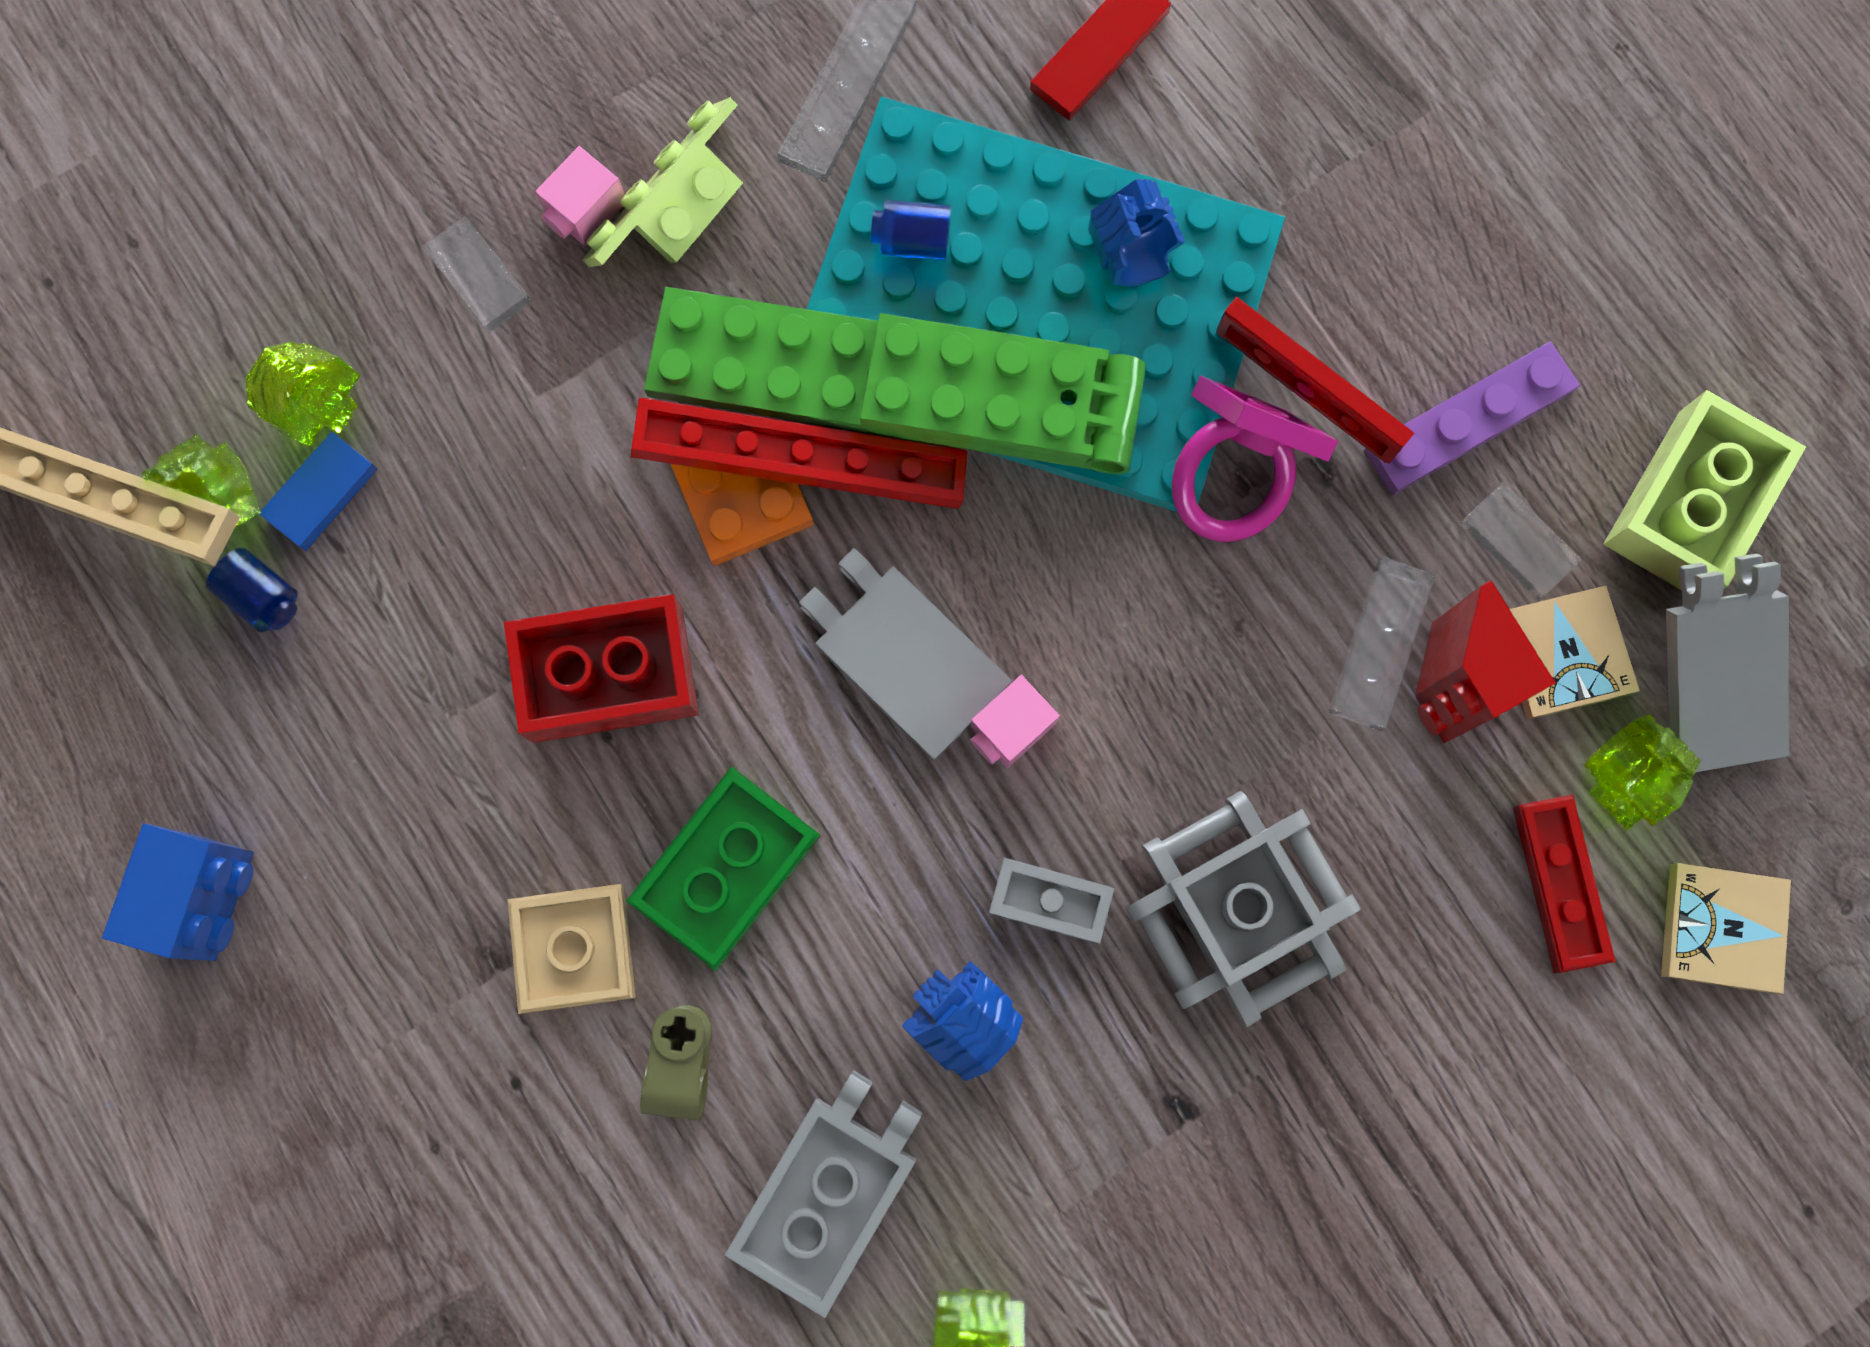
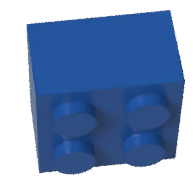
[101,823,254,961]

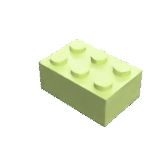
[1603,390,1806,590]

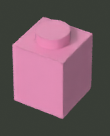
[535,146,625,246]
[970,674,1060,769]

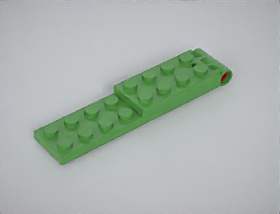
[644,287,1146,474]

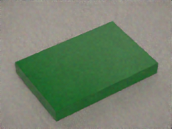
[626,766,821,971]

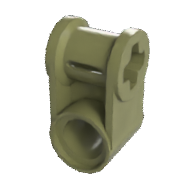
[640,1004,712,1121]

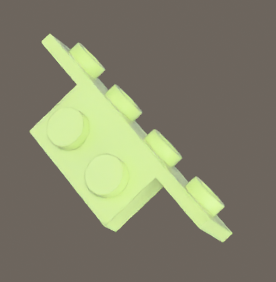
[582,97,743,267]

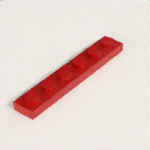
[630,397,968,509]

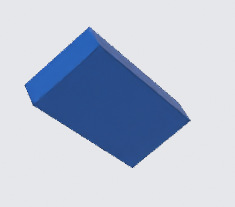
[258,431,378,551]

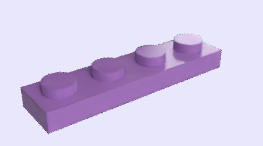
[1364,341,1581,496]

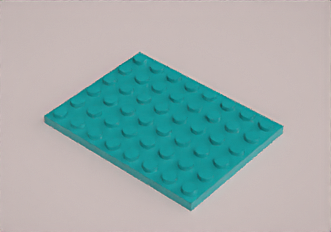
[807,96,1285,512]

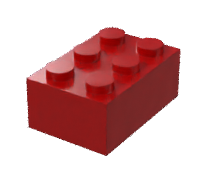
[504,594,699,743]

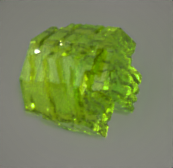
[245,341,361,447]
[142,434,261,530]
[1584,713,1701,831]
[934,1288,1025,1347]

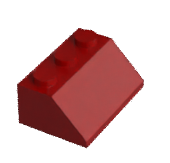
[1415,580,1556,743]

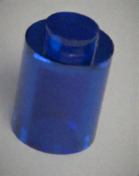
[871,199,951,261]
[206,548,298,632]

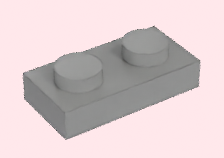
[988,857,1114,944]

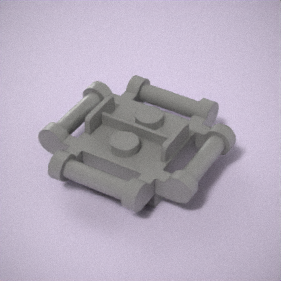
[1125,791,1361,1028]

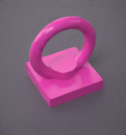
[1172,375,1338,542]

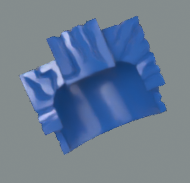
[1088,178,1185,287]
[902,961,1024,1081]

